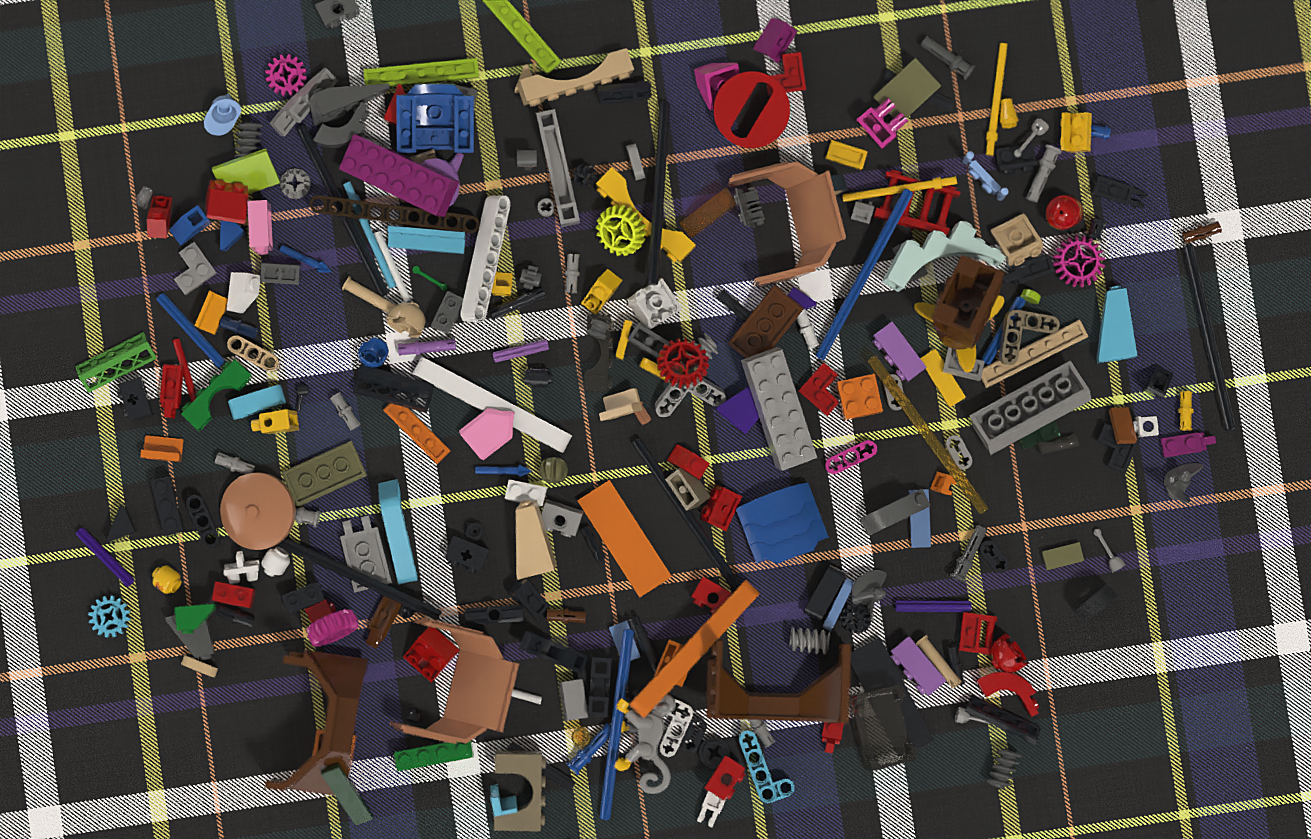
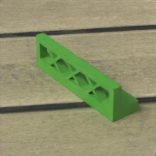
[75,332,157,393]

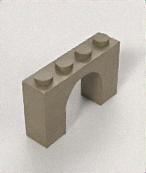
[494,750,546,831]

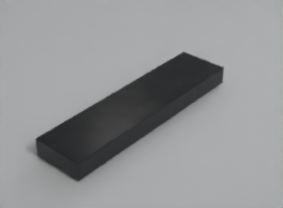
[965,695,1041,745]

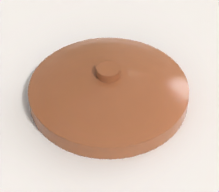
[220,473,295,550]

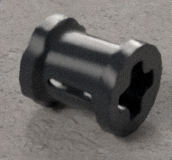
[1085,218,1107,242]

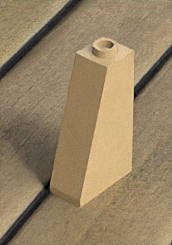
[516,499,557,579]

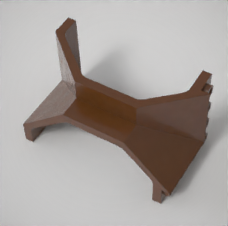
[706,640,851,723]
[264,650,368,796]

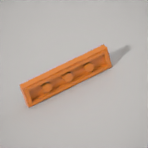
[383,397,450,464]

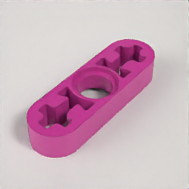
[825,440,877,474]

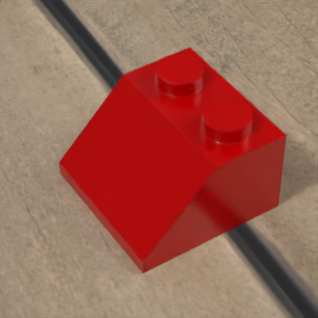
[205,180,248,224]

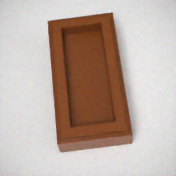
[1109,407,1137,444]

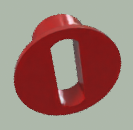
[714,71,790,148]

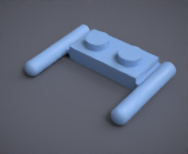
[963,151,1008,201]

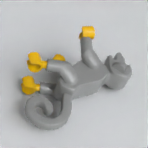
[614,693,676,794]

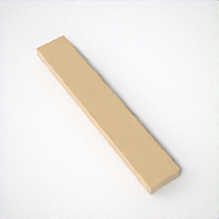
[981,320,1089,388]

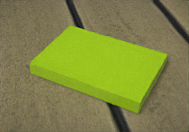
[212,148,280,194]

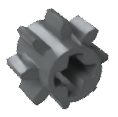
[520,265,542,290]

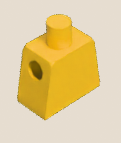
[251,409,299,434]

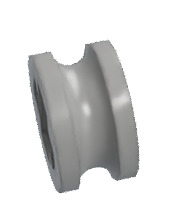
[538,198,555,217]

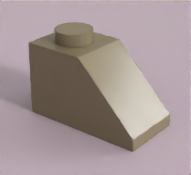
[665,468,711,511]

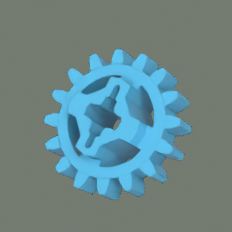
[88,596,131,638]

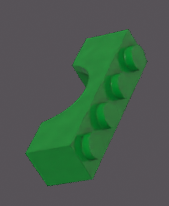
[181,360,253,432]
[394,740,475,772]

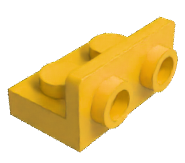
[1060,112,1092,153]

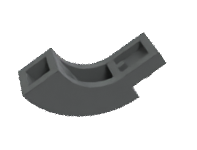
[313,102,370,148]

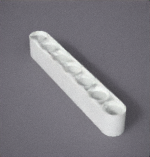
[461,195,510,322]

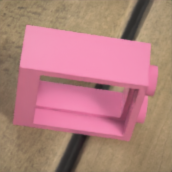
[248,200,273,255]

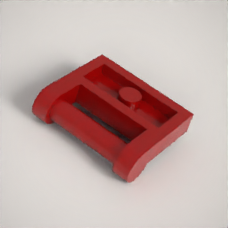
[958,612,997,655]

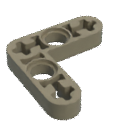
[999,310,1060,365]

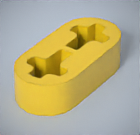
[639,357,671,383]

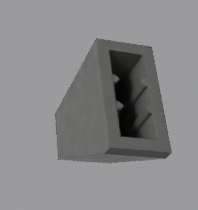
[165,615,216,661]

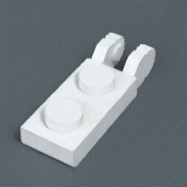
[697,774,732,827]

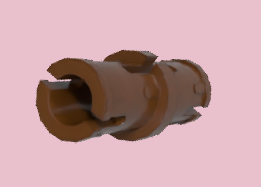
[1181,221,1222,244]
[547,608,586,624]

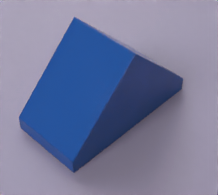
[220,220,245,252]

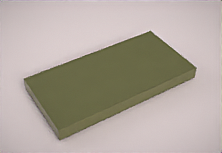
[281,441,368,507]

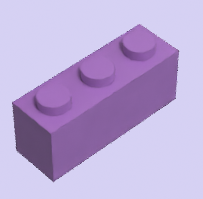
[872,322,927,382]
[890,636,946,696]

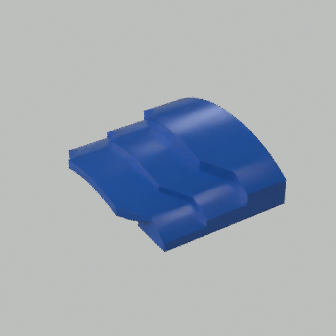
[396,84,474,153]
[736,483,829,564]

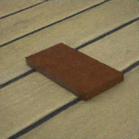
[728,284,805,358]

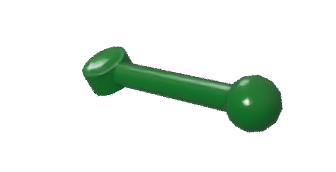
[412,266,448,291]

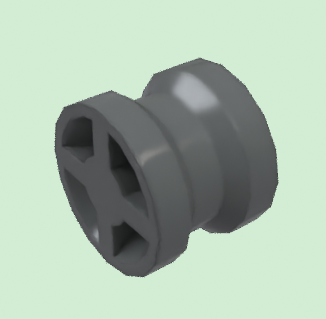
[587,319,610,340]

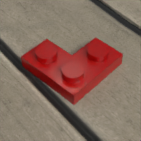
[766,52,806,95]
[798,363,840,416]

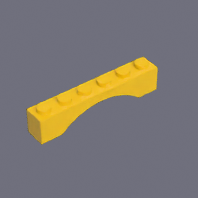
[596,167,696,263]

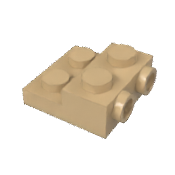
[990,213,1043,266]

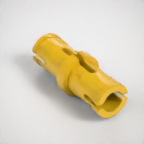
[1178,391,1194,431]

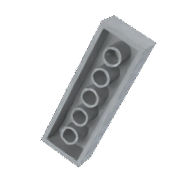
[741,347,817,471]
[970,361,1091,455]

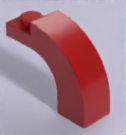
[975,672,1039,717]

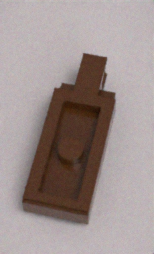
[365,596,402,649]

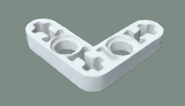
[660,699,693,757]

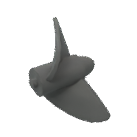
[1164,463,1204,503]
[851,570,887,621]

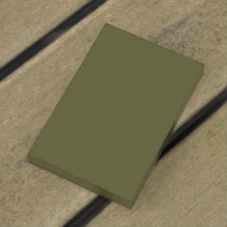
[874,58,942,121]

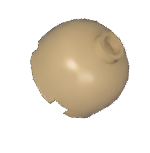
[386,302,425,338]

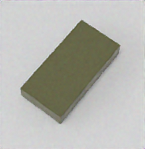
[1042,542,1084,570]

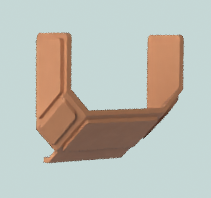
[728,162,846,288]
[390,617,519,744]

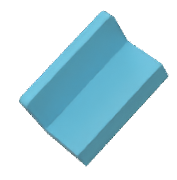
[490,784,517,817]

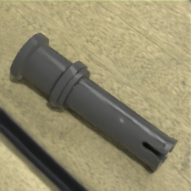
[920,36,976,80]
[949,525,987,583]

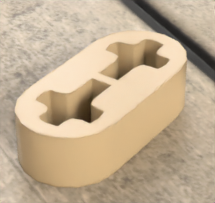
[181,655,218,678]

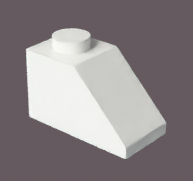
[227,273,261,313]

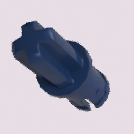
[219,316,258,338]

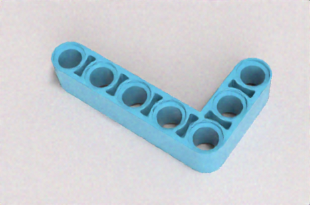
[378,479,418,584]

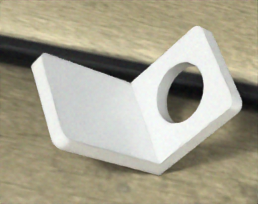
[1133,416,1159,437]

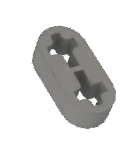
[626,143,645,180]
[883,374,905,411]
[945,435,972,470]

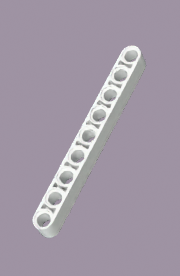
[412,357,572,453]

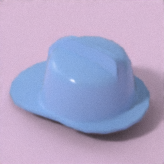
[204,93,241,135]

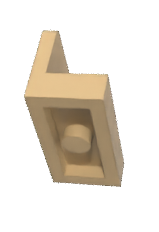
[599,388,642,421]

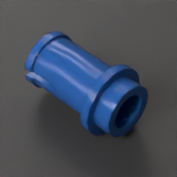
[1091,125,1111,140]

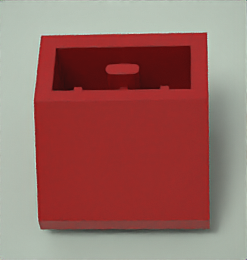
[403,626,460,683]

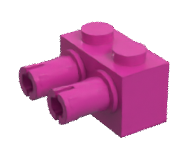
[857,98,908,149]

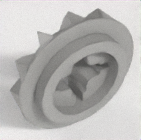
[280,168,311,199]

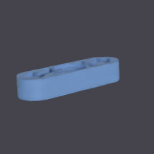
[822,577,855,632]

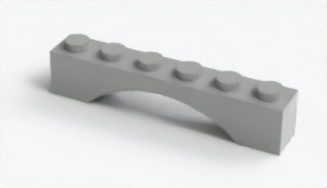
[536,109,580,228]

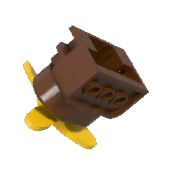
[914,255,1005,373]

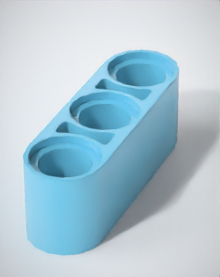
[228,385,286,420]

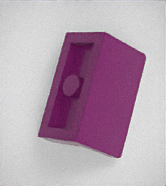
[753,17,797,64]

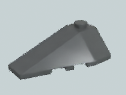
[309,84,390,127]

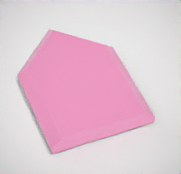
[459,408,515,460]

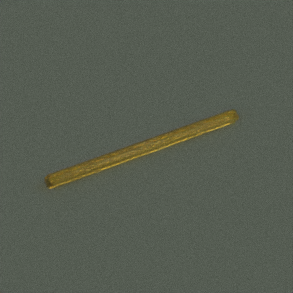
[868,356,988,514]

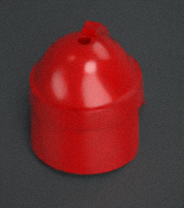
[1046,194,1083,230]

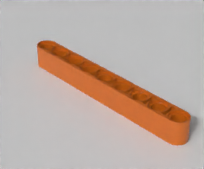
[629,580,760,718]

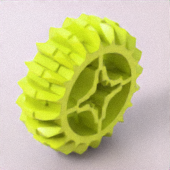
[596,205,647,256]

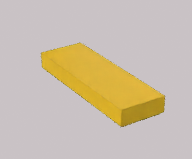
[920,349,966,408]

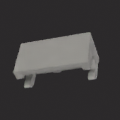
[558,679,588,721]

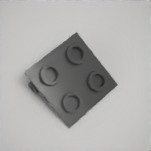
[734,187,765,228]

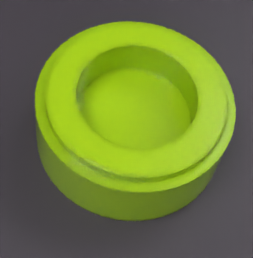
[1021,289,1041,304]

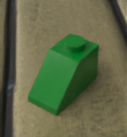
[175,604,216,634]

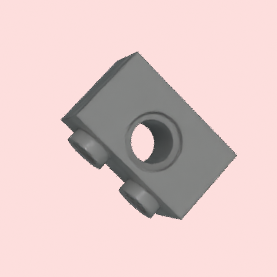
[542,499,584,537]

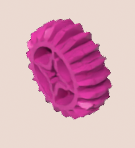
[1053,236,1105,287]
[306,610,359,646]

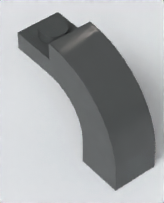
[860,489,931,536]

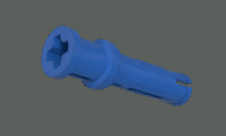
[566,723,611,775]

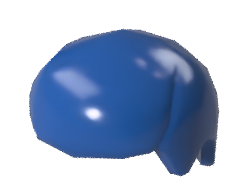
[358,337,389,368]

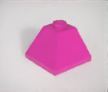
[694,63,740,110]

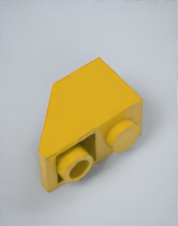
[581,269,623,315]

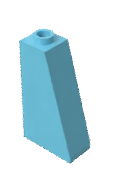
[1096,286,1137,363]

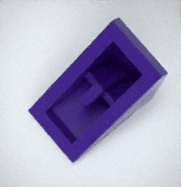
[788,287,817,310]

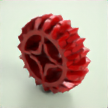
[657,338,709,389]

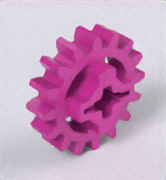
[265,54,307,96]

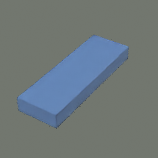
[909,489,931,548]

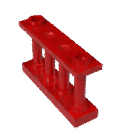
[873,170,960,237]

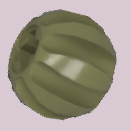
[539,457,568,483]

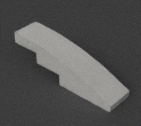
[269,68,338,137]

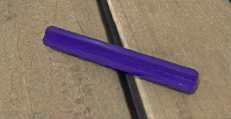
[76,527,135,587]
[895,600,972,612]

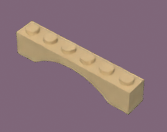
[517,48,634,107]

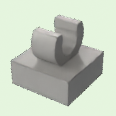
[851,199,874,224]

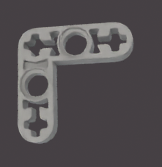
[655,370,726,417]

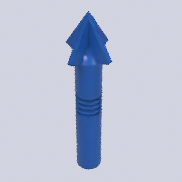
[279,245,332,273]
[475,465,532,477]

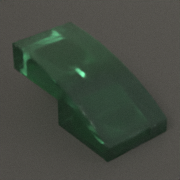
[1018,420,1061,450]

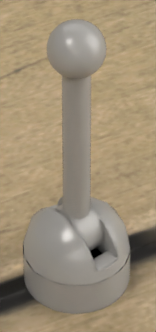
[1014,119,1049,157]
[1094,529,1126,573]
[955,707,998,728]

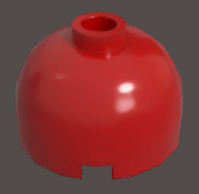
[991,633,1028,673]

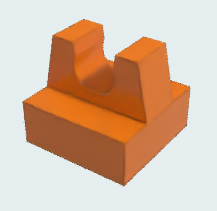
[930,472,957,495]

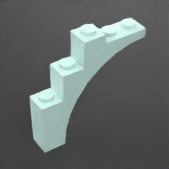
[882,221,1006,292]

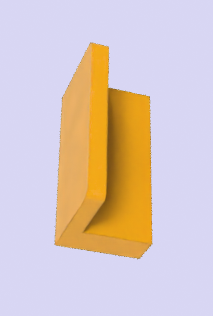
[195,291,228,335]

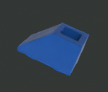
[170,205,212,245]

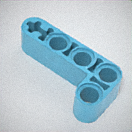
[739,730,795,803]

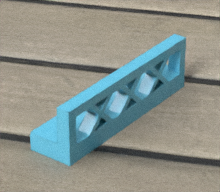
[388,226,466,254]

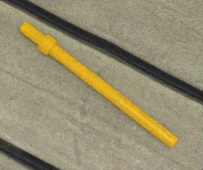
[986,43,1008,156]
[843,176,957,202]

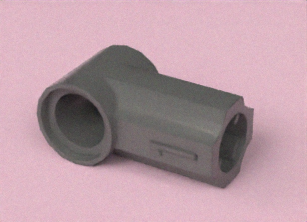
[517,150,537,171]

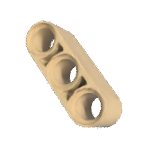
[227,336,280,373]

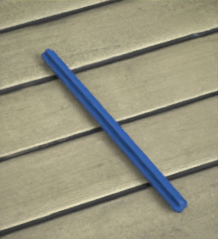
[815,189,913,360]
[599,629,634,820]

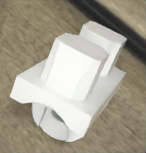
[223,551,260,584]

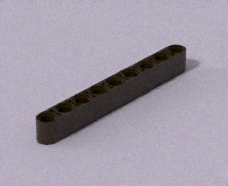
[310,195,480,234]

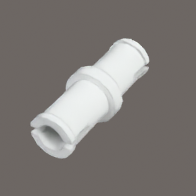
[797,309,820,349]

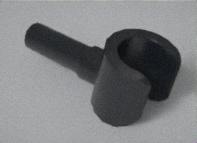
[296,385,309,412]

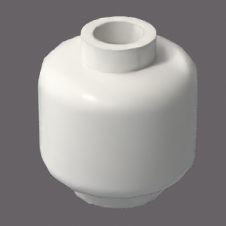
[261,547,290,576]

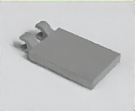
[340,515,392,593]

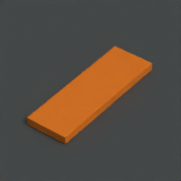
[577,480,672,598]

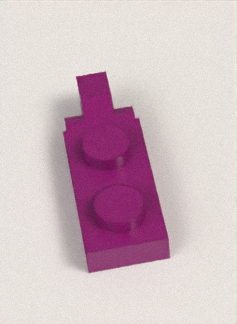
[1160,433,1216,458]

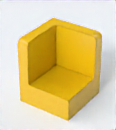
[492,271,513,296]

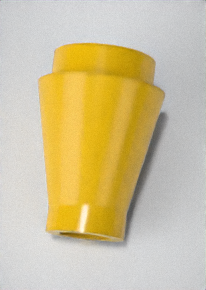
[1000,99,1019,128]

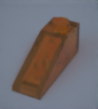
[679,188,737,239]

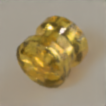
[571,727,591,747]

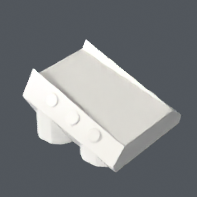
[627,278,682,330]

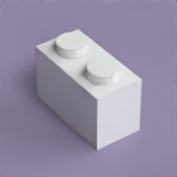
[505,480,547,507]

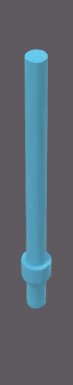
[343,182,396,289]

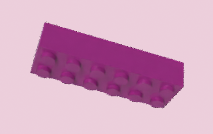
[339,134,459,217]

